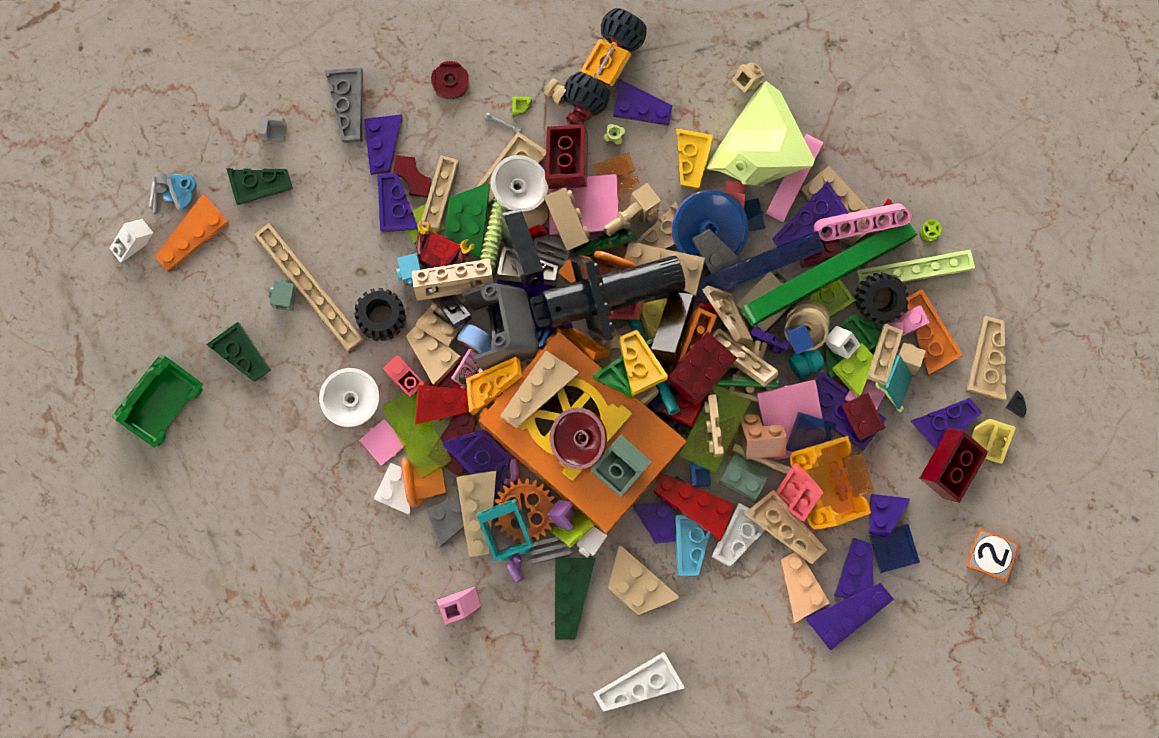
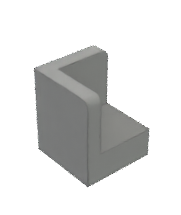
[258,115,287,142]

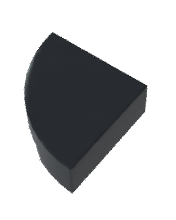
[1005,390,1027,418]

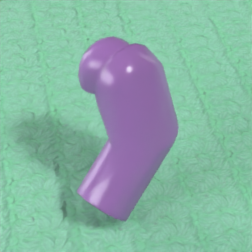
[504,459,520,488]
[507,553,524,583]

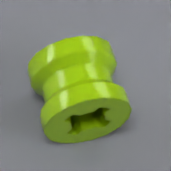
[919,219,942,242]

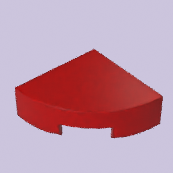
[529,225,549,239]

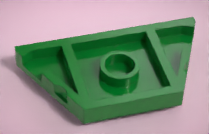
[445,183,491,258]
[823,314,881,379]
[593,337,663,398]

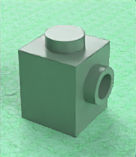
[269,280,297,311]

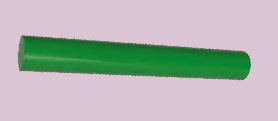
[718,378,779,388]

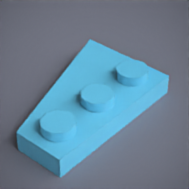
[675,515,710,577]

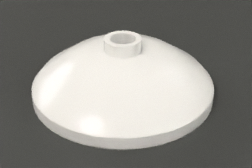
[491,155,548,213]
[319,368,380,427]

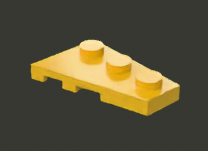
[619,329,668,396]

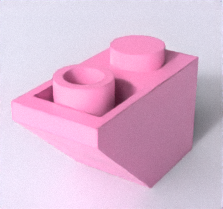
[436,587,481,625]

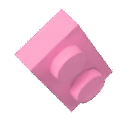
[887,305,930,337]

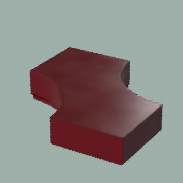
[393,155,431,198]

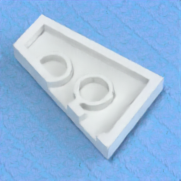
[711,503,765,566]

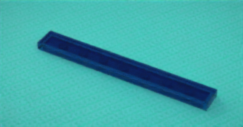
[677,231,825,303]

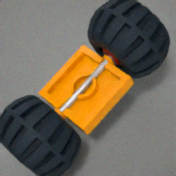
[564,8,647,116]

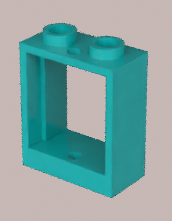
[477,498,534,562]

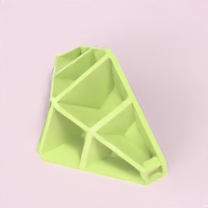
[706,81,815,187]

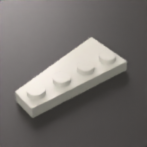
[593,652,685,712]

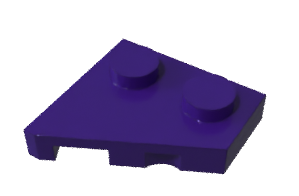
[750,328,791,354]
[633,502,676,544]

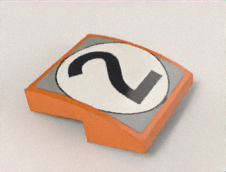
[966,529,1020,582]

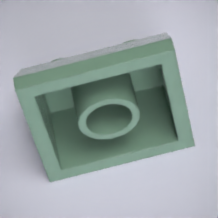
[590,435,652,497]
[719,452,772,502]

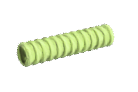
[480,198,509,274]

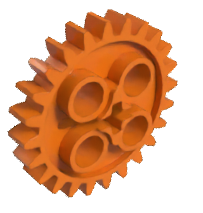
[494,478,555,542]

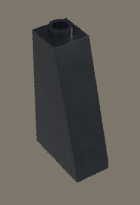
[502,209,544,289]

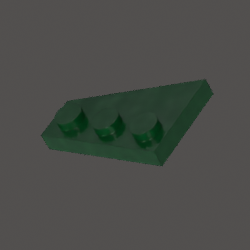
[226,168,293,205]
[573,228,637,257]

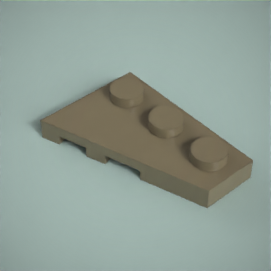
[497,247,558,285]

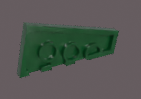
[555,558,596,640]

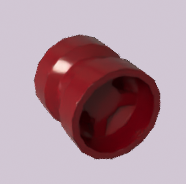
[566,105,592,125]

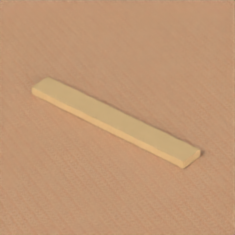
[254,223,364,353]

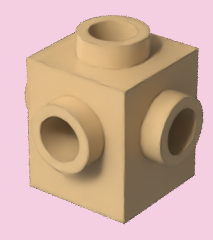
[732,62,765,93]

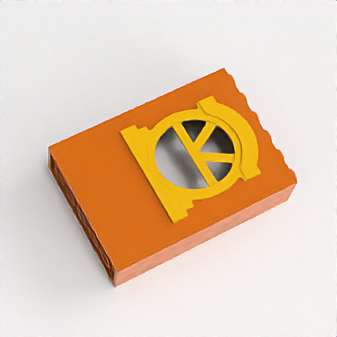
[479,332,687,535]

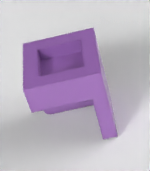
[547,500,575,530]

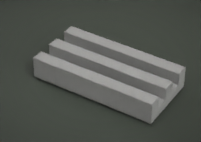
[534,237,572,267]
[529,537,571,564]

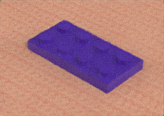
[816,372,886,451]

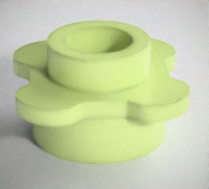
[604,124,625,145]

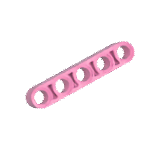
[766,134,824,222]
[814,203,912,241]

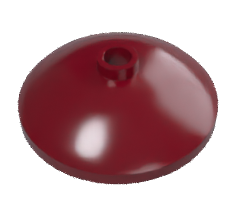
[550,408,607,470]

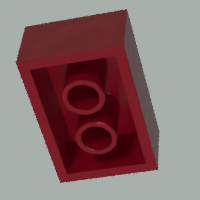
[545,124,588,189]
[666,331,738,406]
[919,428,988,503]

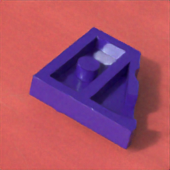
[869,494,910,536]

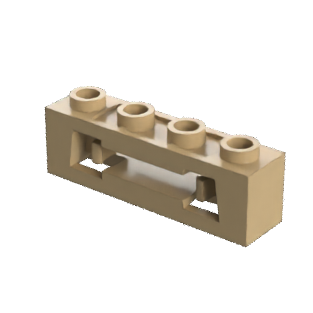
[412,259,494,301]

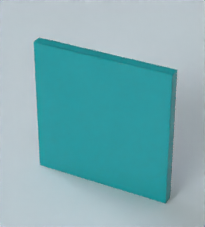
[885,355,912,409]

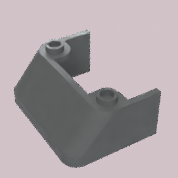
[462,283,539,371]

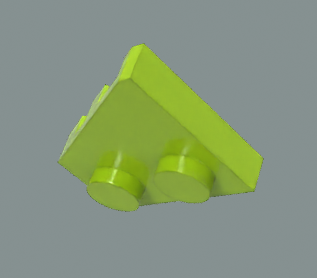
[832,343,874,397]

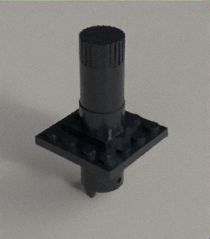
[531,255,686,341]

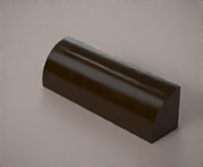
[651,292,694,366]

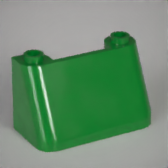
[112,354,204,448]

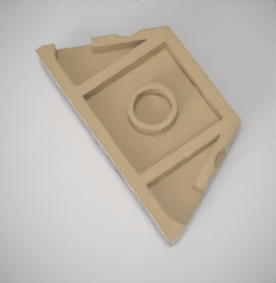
[608,545,679,616]

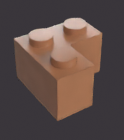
[738,414,787,460]

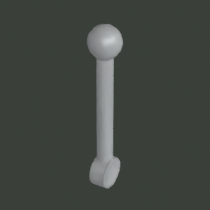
[484,113,521,133]

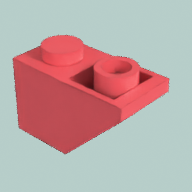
[383,355,425,397]

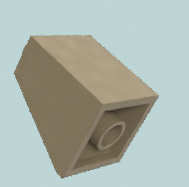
[737,271,802,332]

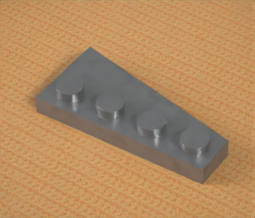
[325,67,363,143]

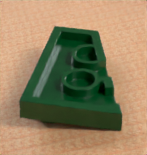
[206,322,271,382]

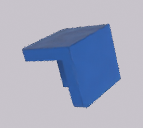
[785,325,815,355]
[689,460,711,487]

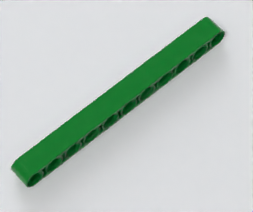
[741,223,917,326]

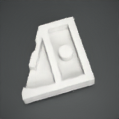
[374,463,411,515]

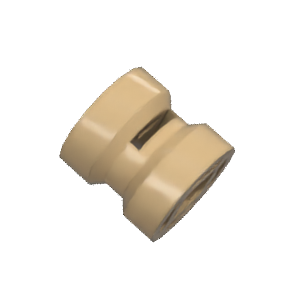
[543,78,566,105]

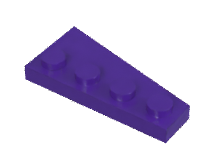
[772,181,849,255]
[804,583,894,651]

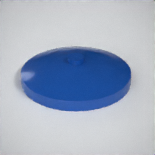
[672,190,748,268]

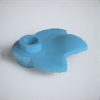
[163,174,197,210]

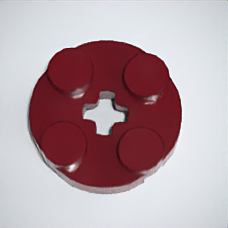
[431,61,469,99]

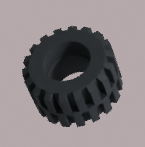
[855,273,909,324]
[354,288,406,341]

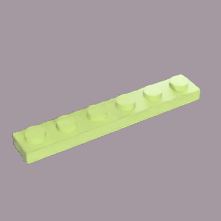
[856,250,975,288]

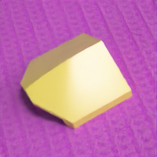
[972,419,1016,464]

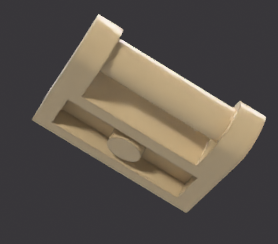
[416,301,468,346]

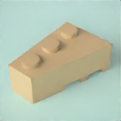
[544,187,591,251]

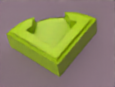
[512,96,532,117]

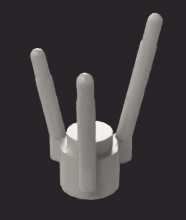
[149,173,180,214]

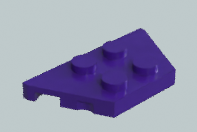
[441,430,511,499]

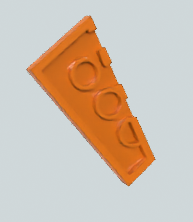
[155,194,229,272]
[906,289,963,376]

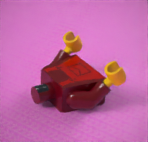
[416,219,475,269]

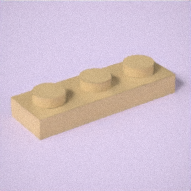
[867,324,903,385]

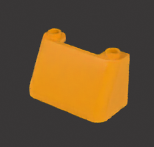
[790,436,871,529]

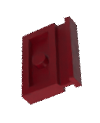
[841,392,885,441]

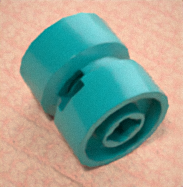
[788,349,825,380]

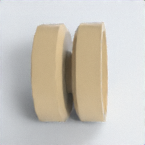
[784,300,830,351]

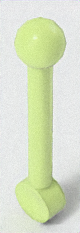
[875,382,904,413]

